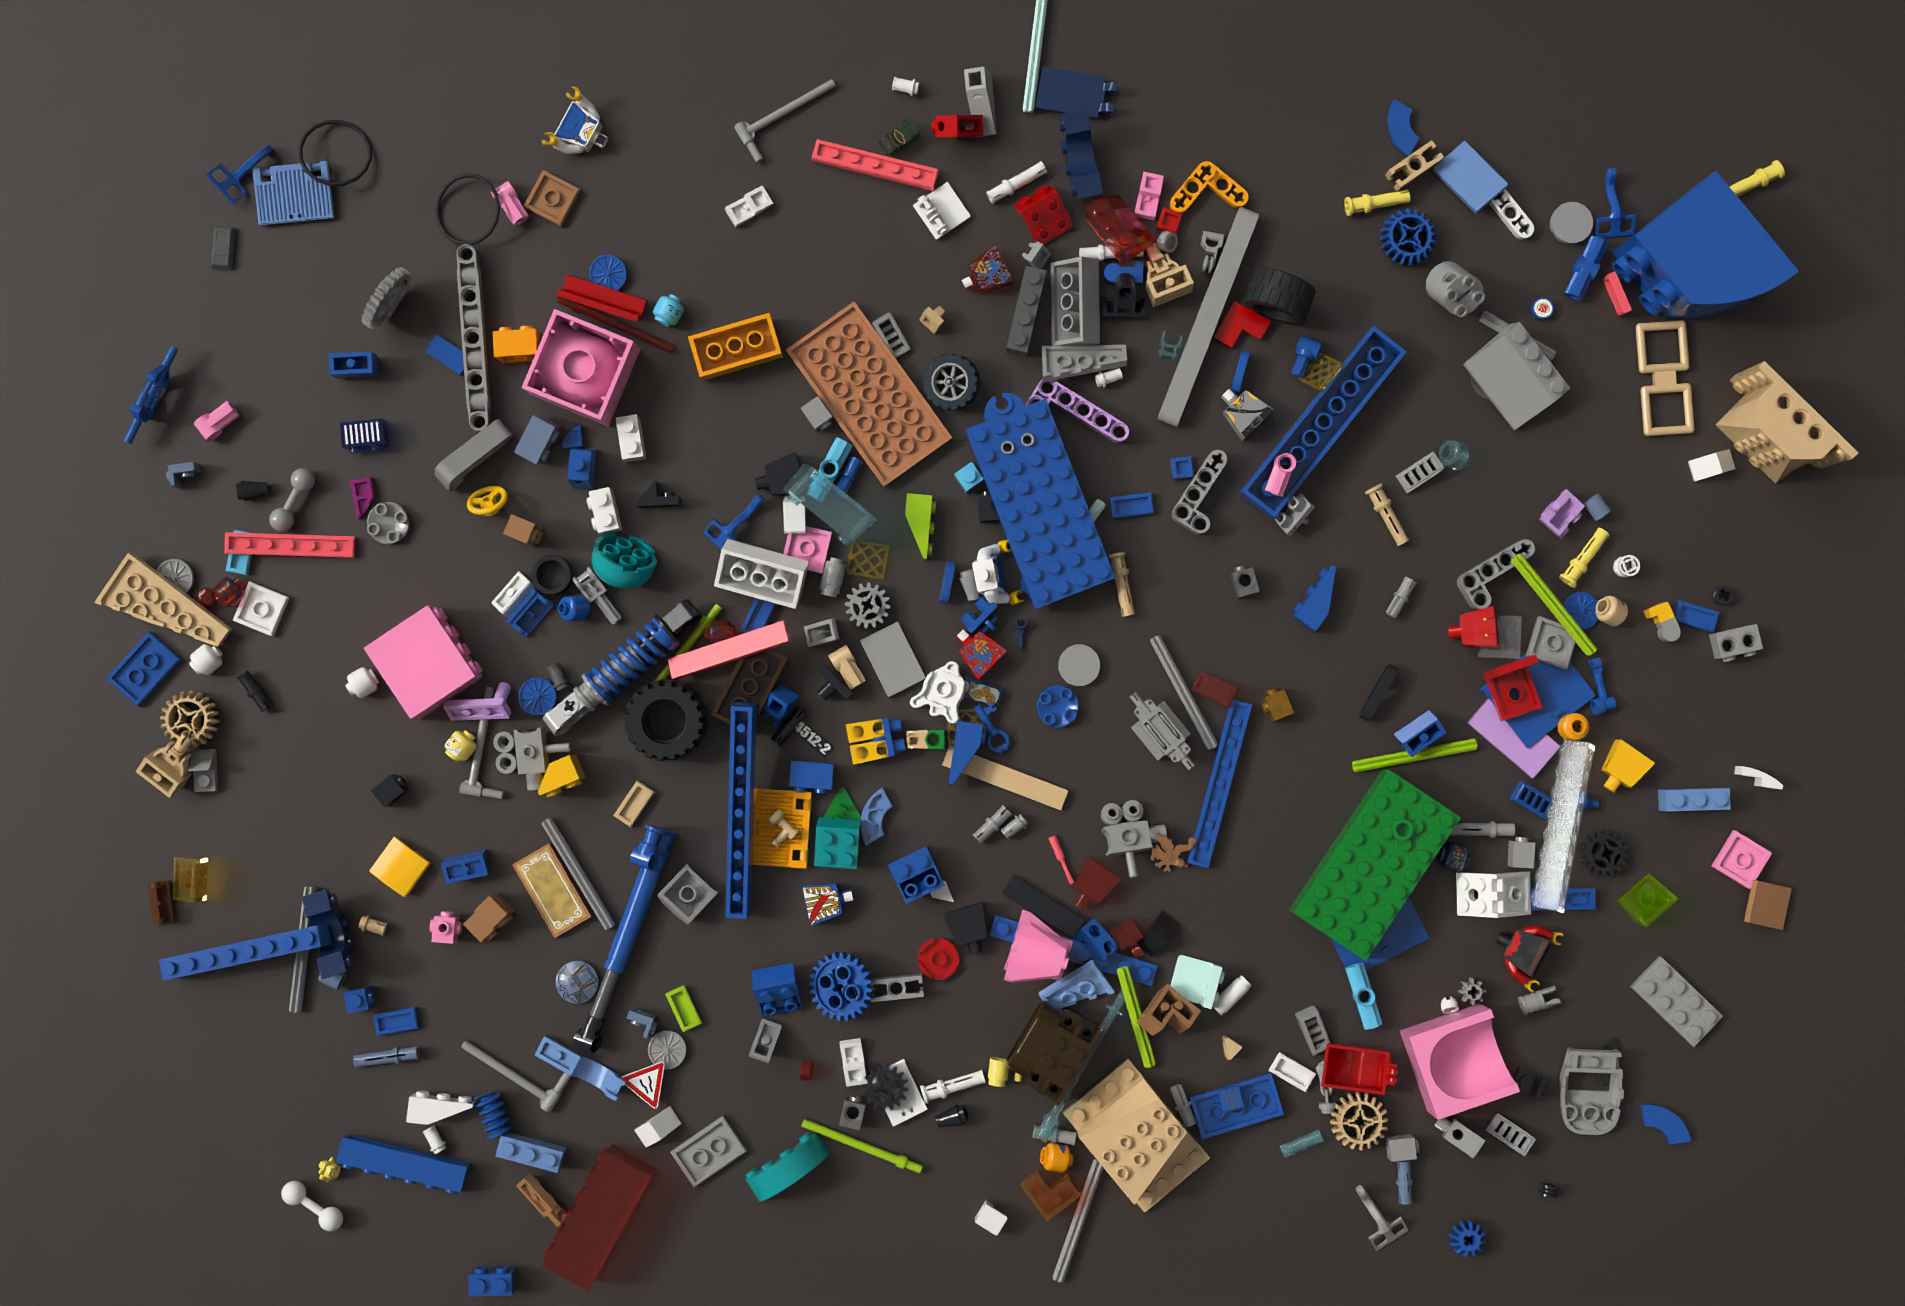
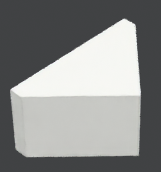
[1688,449,1736,482]
[783,495,807,534]
[635,1106,682,1147]

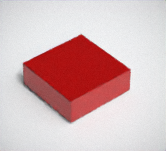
[1156,207,1183,234]

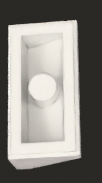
[492,571,537,618]

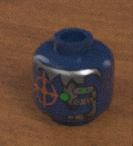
[1437,842,1471,872]

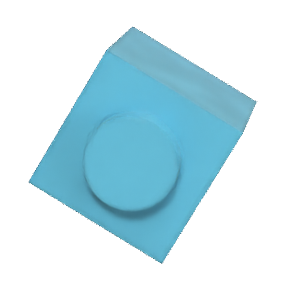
[954,462,984,494]

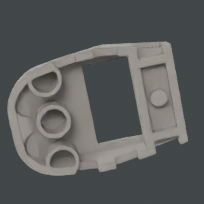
[1559,1047,1624,1135]

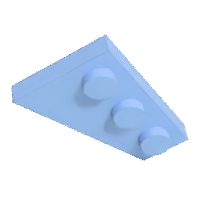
[1039,960,1115,1008]

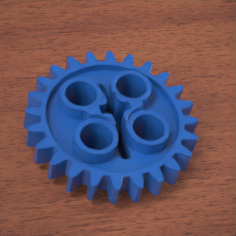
[808,951,876,1022]

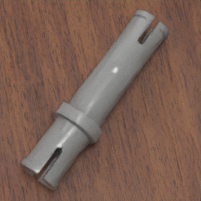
[1450,821,1515,838]

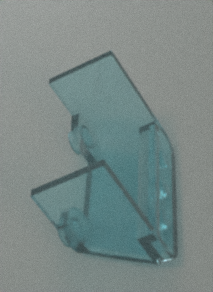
[783,464,878,546]

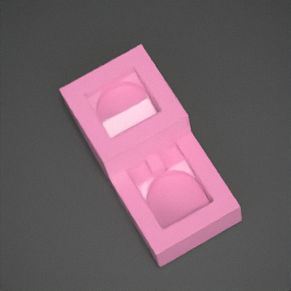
[1134,172,1164,221]

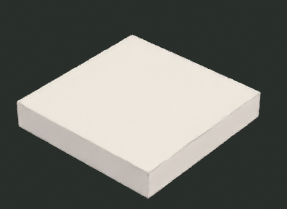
[233,582,290,637]

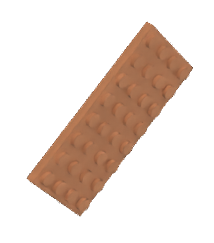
[786,301,952,487]

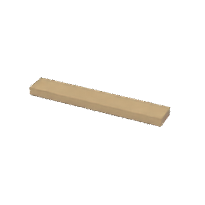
[942,746,1068,810]

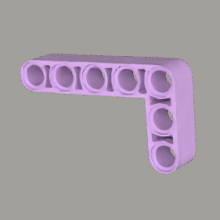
[1025,379,1129,443]

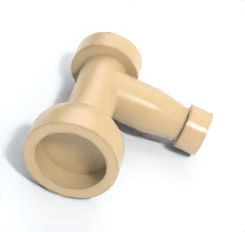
[768,808,800,847]

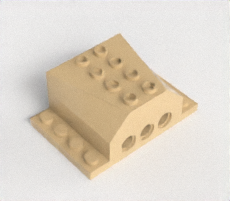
[1716,361,1859,484]
[1063,1058,1210,1213]

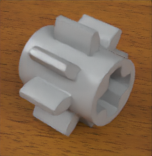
[1457,977,1486,1005]

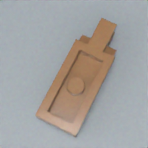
[516,1173,569,1227]

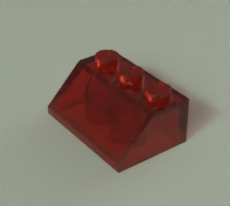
[1085,195,1156,265]

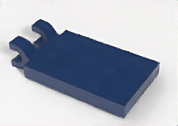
[1035,67,1118,120]

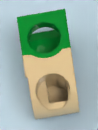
[906,730,946,749]

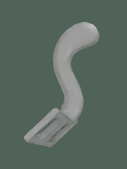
[1356,1184,1409,1251]

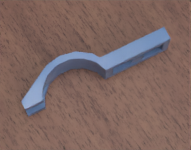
[535,1036,627,1101]

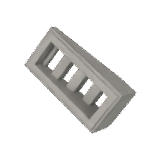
[871,312,911,358]
[1395,452,1445,493]
[1295,1006,1331,1056]
[1485,1113,1536,1156]

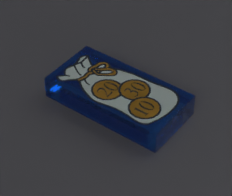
[963,675,1004,709]

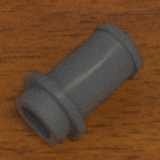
[547,663,569,692]

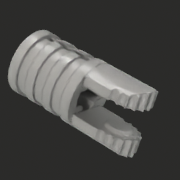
[1518,985,1562,1015]

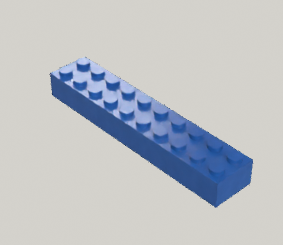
[1238,325,1407,520]

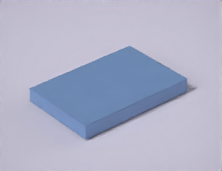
[1433,141,1508,214]

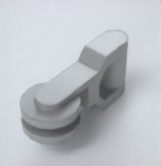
[1200,230,1224,273]

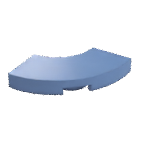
[860,788,893,845]

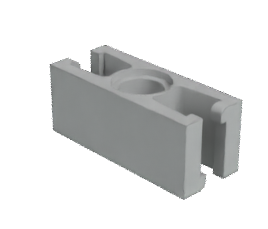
[870,973,924,1002]

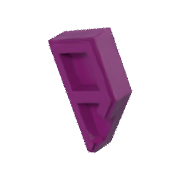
[350,477,376,519]

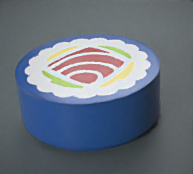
[1531,298,1554,320]

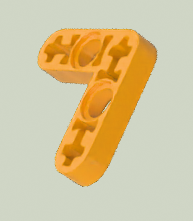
[1170,161,1248,214]

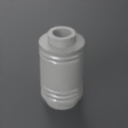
[819,557,846,598]

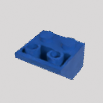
[888,846,945,904]
[751,963,803,1017]

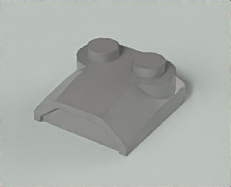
[657,864,718,924]

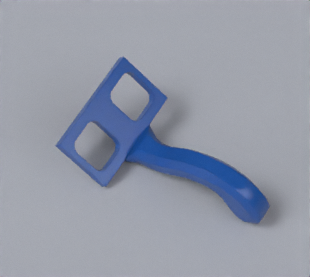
[206,145,273,205]
[1595,168,1636,238]
[703,495,764,549]

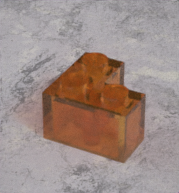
[1020,1169,1081,1221]

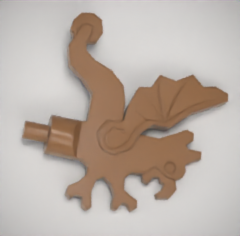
[1151,833,1196,872]

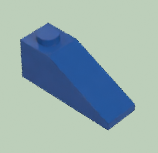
[948,721,986,787]

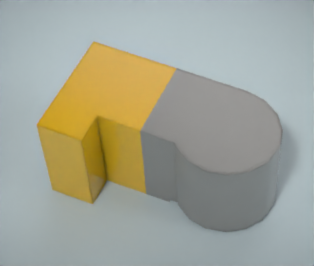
[1643,601,1681,642]

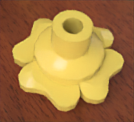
[319,1157,341,1182]

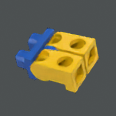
[846,718,906,765]

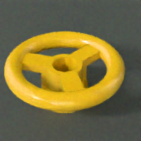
[467,486,508,516]

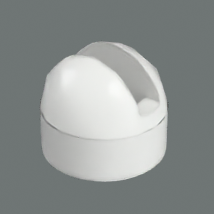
[1441,996,1459,1014]

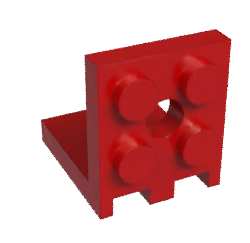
[1483,654,1542,721]

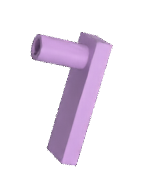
[443,682,511,721]

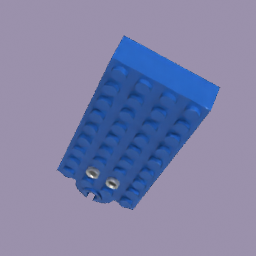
[965,393,1115,609]

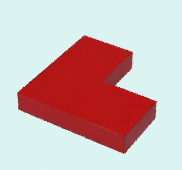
[1213,301,1271,349]

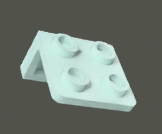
[1170,955,1225,1009]

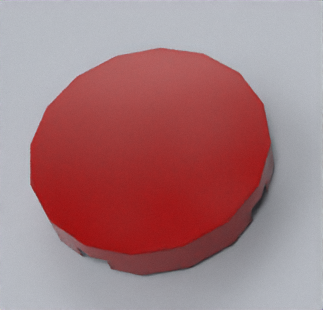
[917,937,960,980]

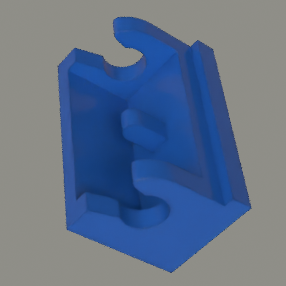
[506,589,555,637]
[441,849,490,884]

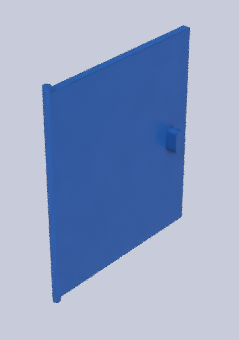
[1479,654,1596,748]
[1331,897,1429,971]

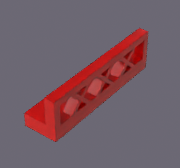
[556,274,648,322]

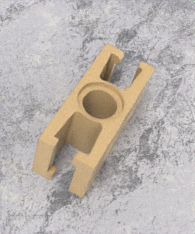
[1385,140,1444,192]

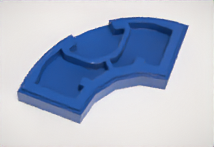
[1387,99,1419,157]
[1640,1104,1691,1145]

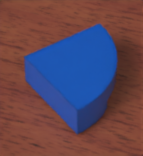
[562,425,584,449]

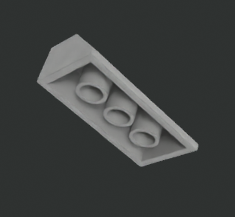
[1050,256,1100,346]

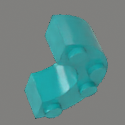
[745,1132,830,1202]

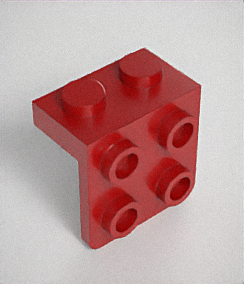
[1014,185,1073,245]

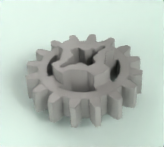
[845,582,891,629]

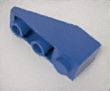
[1293,565,1336,632]

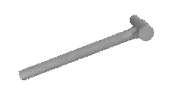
[734,79,836,163]
[459,686,504,799]
[461,1041,572,1113]

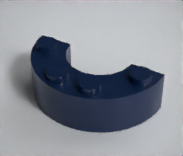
[1058,108,1103,199]
[302,889,355,979]

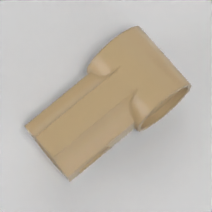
[828,645,866,690]

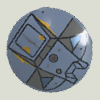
[556,961,599,1004]

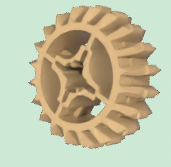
[160,691,220,748]
[1330,1091,1388,1150]

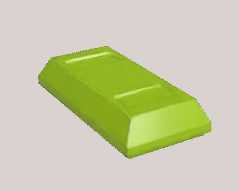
[665,985,702,1032]

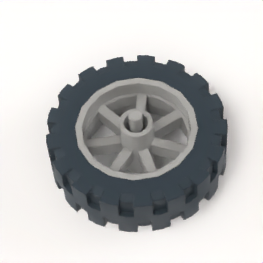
[922,353,980,410]

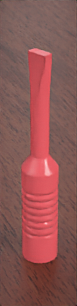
[1048,835,1074,884]

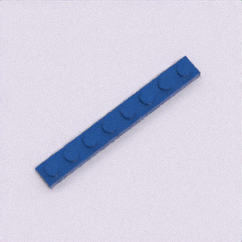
[1187,699,1252,868]
[989,914,1158,986]

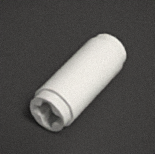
[1212,975,1252,1016]

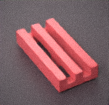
[1602,271,1632,317]

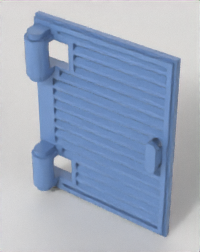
[252,161,334,226]

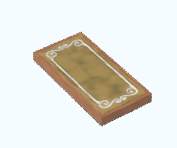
[513,843,592,938]

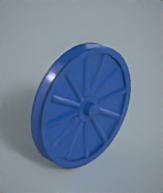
[589,255,627,290]
[1563,592,1598,630]
[518,677,557,715]

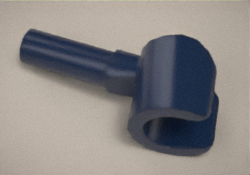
[1015,618,1028,648]

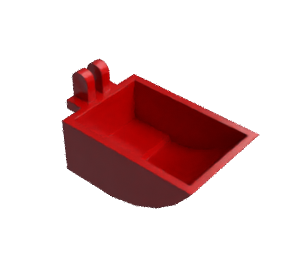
[1321,1043,1398,1095]

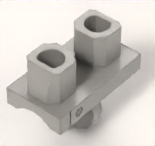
[1274,493,1315,536]

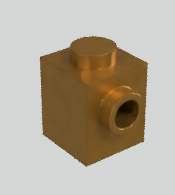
[1261,687,1294,721]

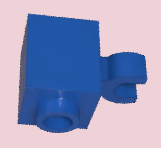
[763,684,799,727]

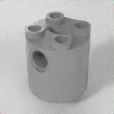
[1426,261,1485,317]

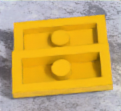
[370,837,431,898]

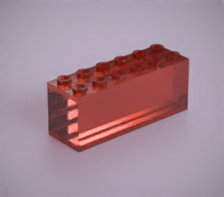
[543,1144,657,1292]

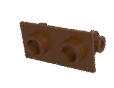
[148,880,175,925]

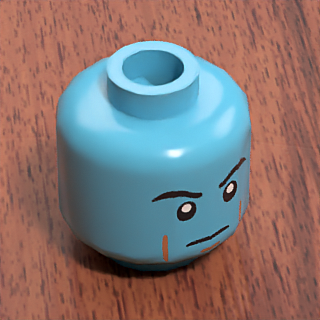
[653,294,684,327]

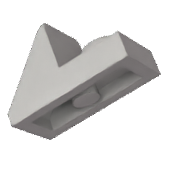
[188,749,218,792]
[748,1019,782,1063]

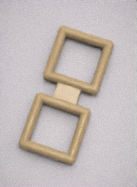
[1635,320,1695,436]

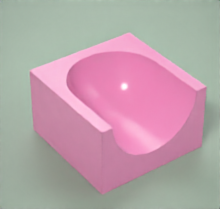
[522,309,641,427]
[1400,1003,1520,1120]

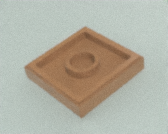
[523,170,581,227]
[1744,880,1791,930]

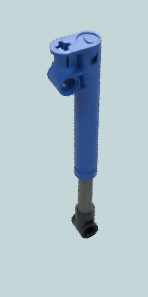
[573,824,676,1053]

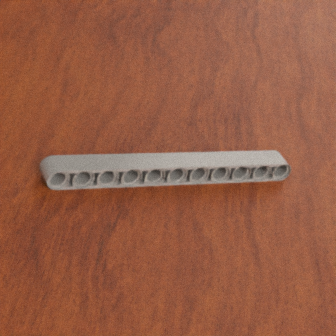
[1157,207,1259,427]

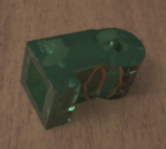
[878,117,920,157]

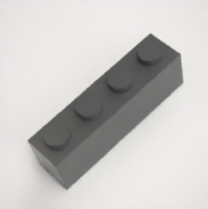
[1006,266,1046,356]

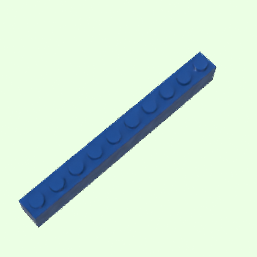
[726,702,757,919]

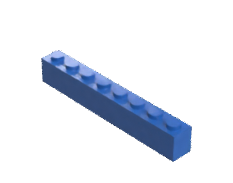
[159,923,332,981]

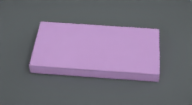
[1467,699,1561,778]

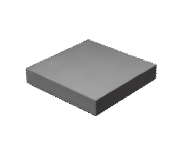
[1525,616,1576,670]

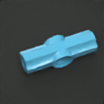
[807,437,853,502]
[1345,962,1383,1030]

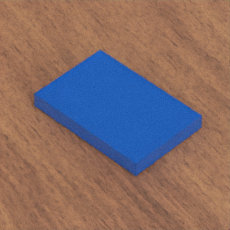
[106,631,182,707]

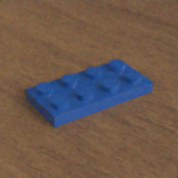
[1189,1072,1284,1139]

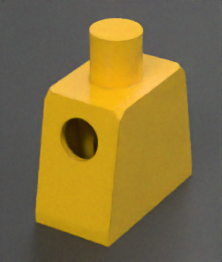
[1601,740,1655,793]

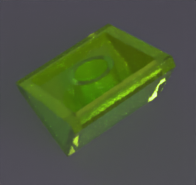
[1617,873,1679,928]

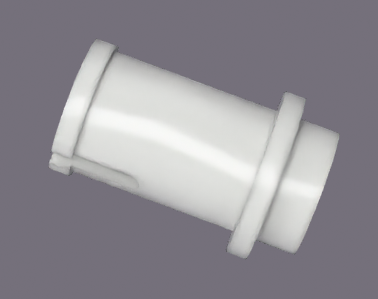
[892,77,919,96]
[1094,367,1123,388]
[423,1125,446,1154]

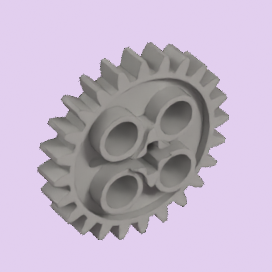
[361,267,412,330]

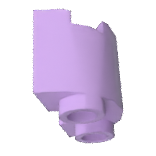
[1538,489,1585,538]

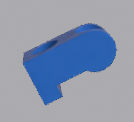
[1103,261,1143,286]
[1075,918,1118,961]

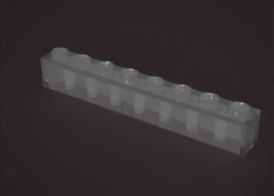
[1531,739,1595,913]

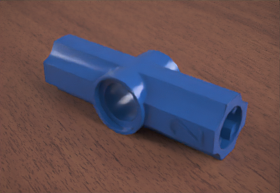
[1564,236,1608,301]

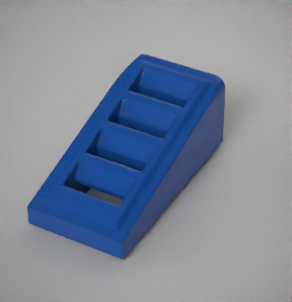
[1509,781,1557,820]

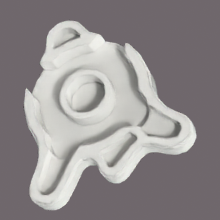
[910,661,965,724]

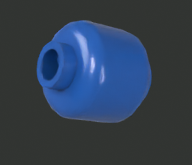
[558,594,591,622]

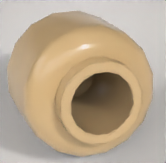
[1595,596,1628,627]

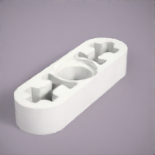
[1489,189,1534,240]

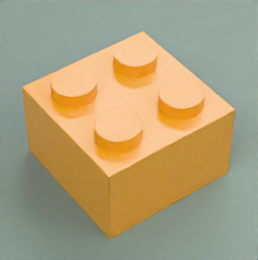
[493,326,543,364]

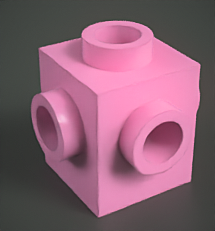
[430,911,462,944]

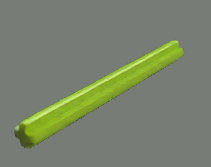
[1511,554,1597,656]
[1352,739,1478,772]

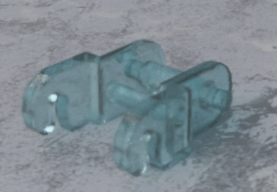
[1158,330,1183,361]

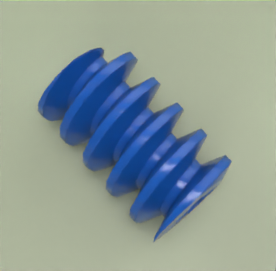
[474,1091,512,1139]

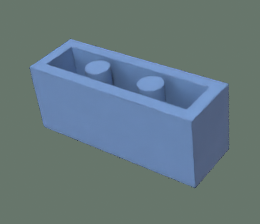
[1658,788,1731,811]
[495,1132,567,1173]

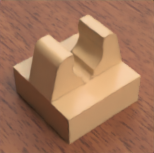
[919,306,946,334]

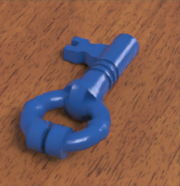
[974,703,1010,755]

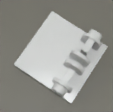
[913,182,971,240]

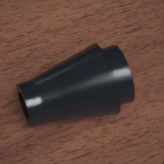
[236,481,269,502]
[935,1104,968,1128]

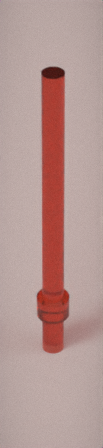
[556,296,676,353]

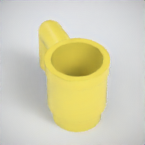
[988,1057,1023,1087]

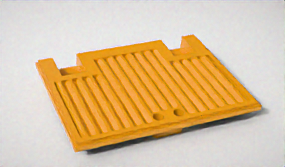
[752,788,812,869]

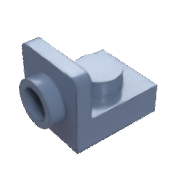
[166,462,201,488]
[627,1007,658,1039]

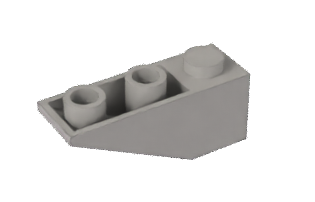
[964,66,997,137]

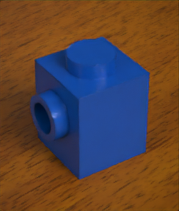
[343,986,375,1014]

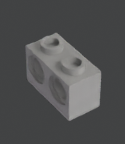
[1709,624,1763,662]

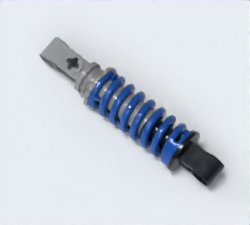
[543,599,702,736]

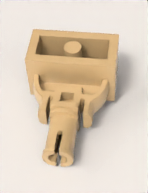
[1142,238,1194,308]
[136,730,195,798]

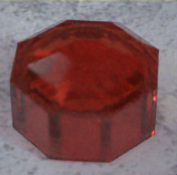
[195,587,218,609]
[800,1059,814,1081]

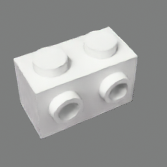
[587,487,622,535]

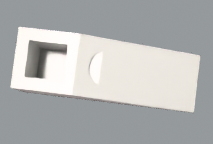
[406,1091,477,1125]

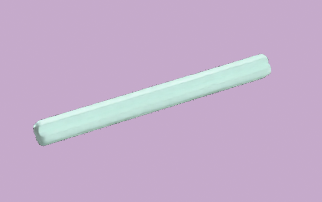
[1023,0,1048,113]

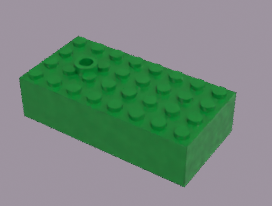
[1289,769,1461,961]

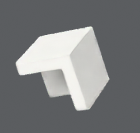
[975,1200,1007,1236]

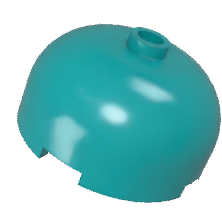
[591,533,657,589]

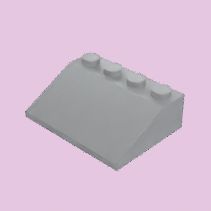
[1463,322,1570,430]

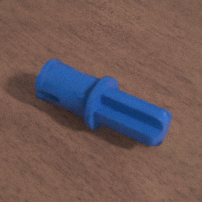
[834,456,863,498]

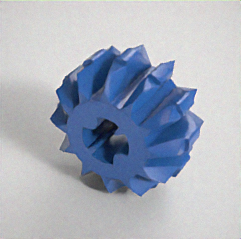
[1449,1220,1486,1257]

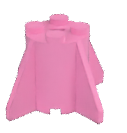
[1004,910,1073,982]

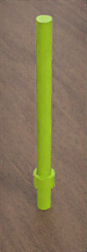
[654,603,723,681]
[801,1119,923,1174]

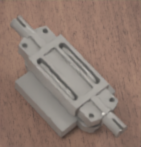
[1129,692,1195,770]

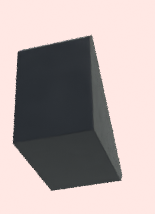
[1135,911,1179,957]

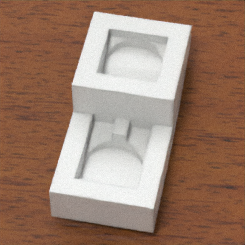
[725,185,773,228]
[1734,766,1783,789]
[840,1038,867,1087]

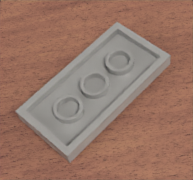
[1630,956,1723,1047]

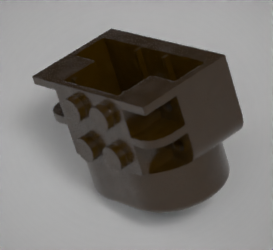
[1006,1000,1102,1106]

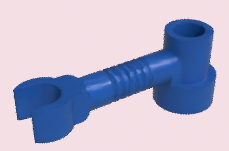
[1588,658,1616,716]

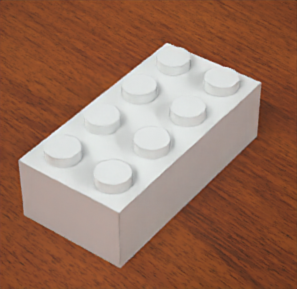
[714,539,809,609]

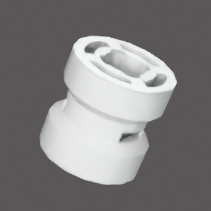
[1613,555,1640,577]

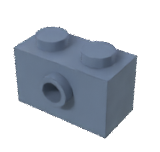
[514,414,561,464]

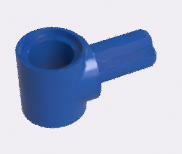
[1291,335,1321,378]

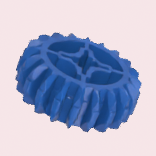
[1380,208,1438,266]

